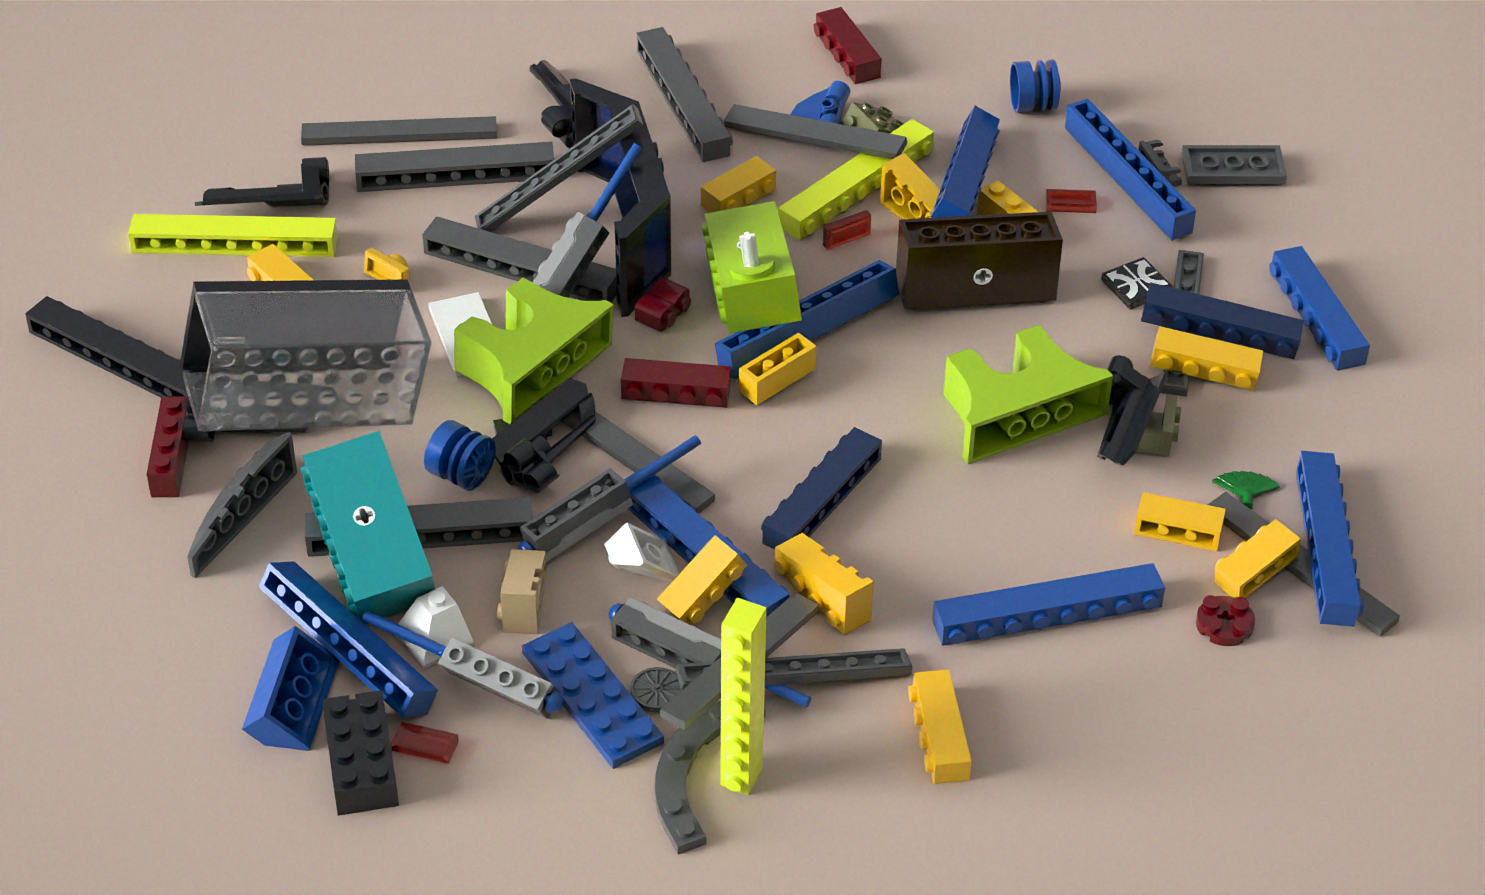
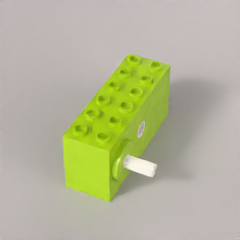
[701,201,802,333]

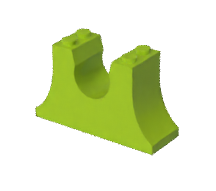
[454,278,614,424]
[943,324,1113,464]

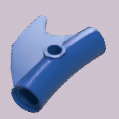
[790,81,851,124]

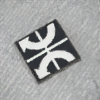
[1101,257,1173,310]

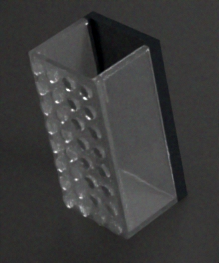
[179,279,432,431]

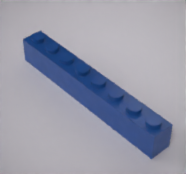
[1065,99,1196,241]
[930,105,1000,218]
[715,260,899,380]
[1296,451,1364,627]
[624,467,790,617]
[259,561,438,718]
[932,563,1165,646]

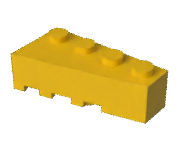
[880,153,940,219]
[774,533,874,635]

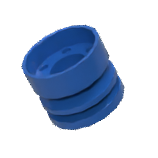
[1010,59,1061,112]
[424,420,496,491]

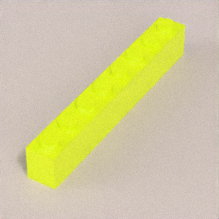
[778,119,934,241]
[128,214,338,257]
[721,598,767,795]

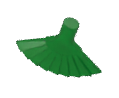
[1212,471,1280,509]

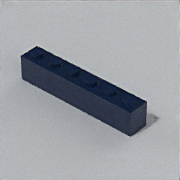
[1141,282,1304,359]
[761,427,882,550]

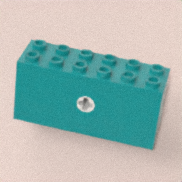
[300,431,435,624]

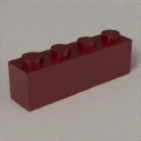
[814,7,882,84]
[621,358,731,408]
[146,396,189,497]

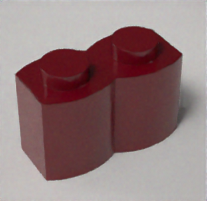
[634,277,691,332]

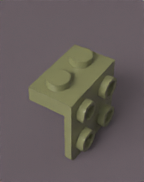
[840,102,904,134]
[1137,394,1181,456]

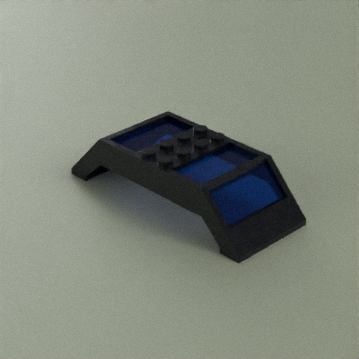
[570,79,671,317]

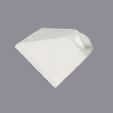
[604,523,680,582]
[398,586,474,670]

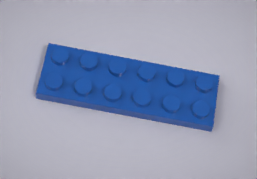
[522,622,664,769]

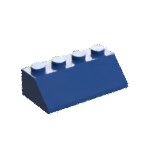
[242,626,339,751]

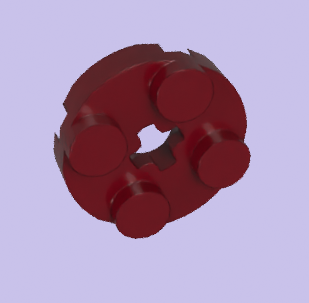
[1196,595,1255,646]

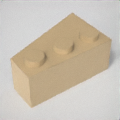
[497,549,547,634]

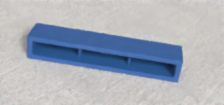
[1269,246,1370,371]

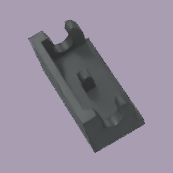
[1138,140,1182,187]

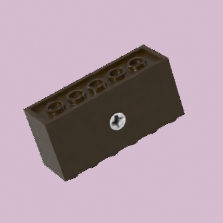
[896,211,1063,310]

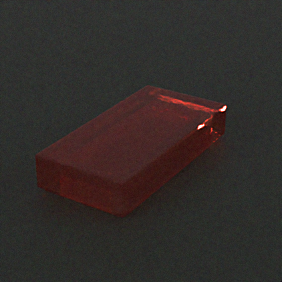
[1045,189,1097,213]
[823,210,871,250]
[391,722,459,764]

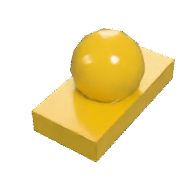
[364,248,410,282]

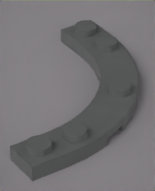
[655,700,765,854]

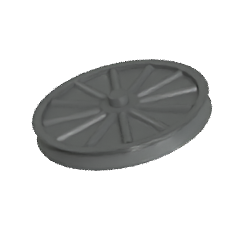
[630,667,682,712]

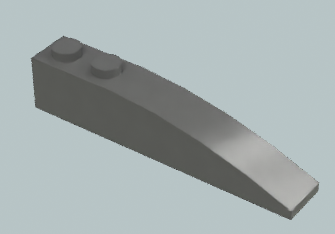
[187,432,297,578]

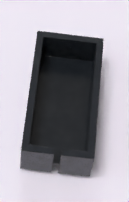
[322,690,399,816]

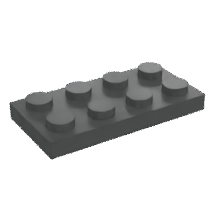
[1182,145,1287,185]

